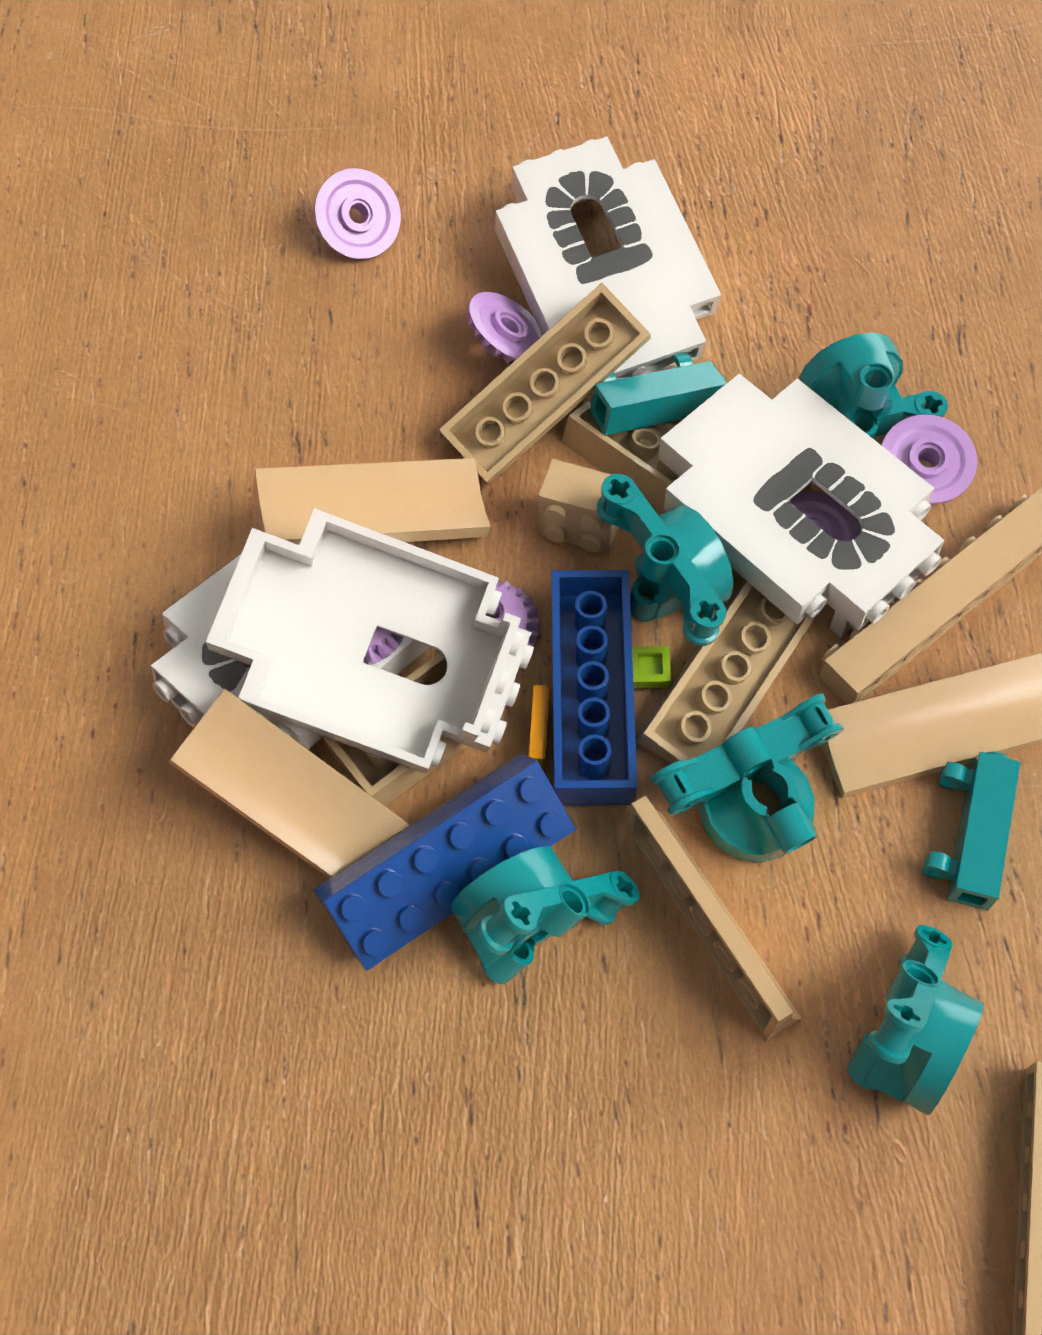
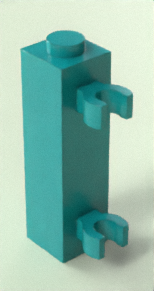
[590,352,727,436]
[922,751,1021,911]

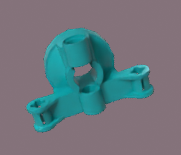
[798,332,948,439]
[597,474,734,646]
[650,693,844,863]
[451,846,640,984]
[847,925,984,1115]

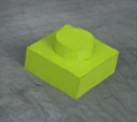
[632,646,671,688]

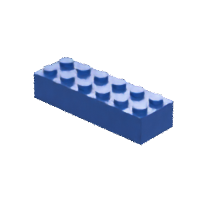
[551,570,637,806]
[313,753,576,971]

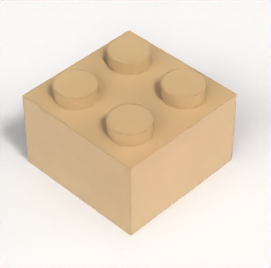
[538,459,619,554]

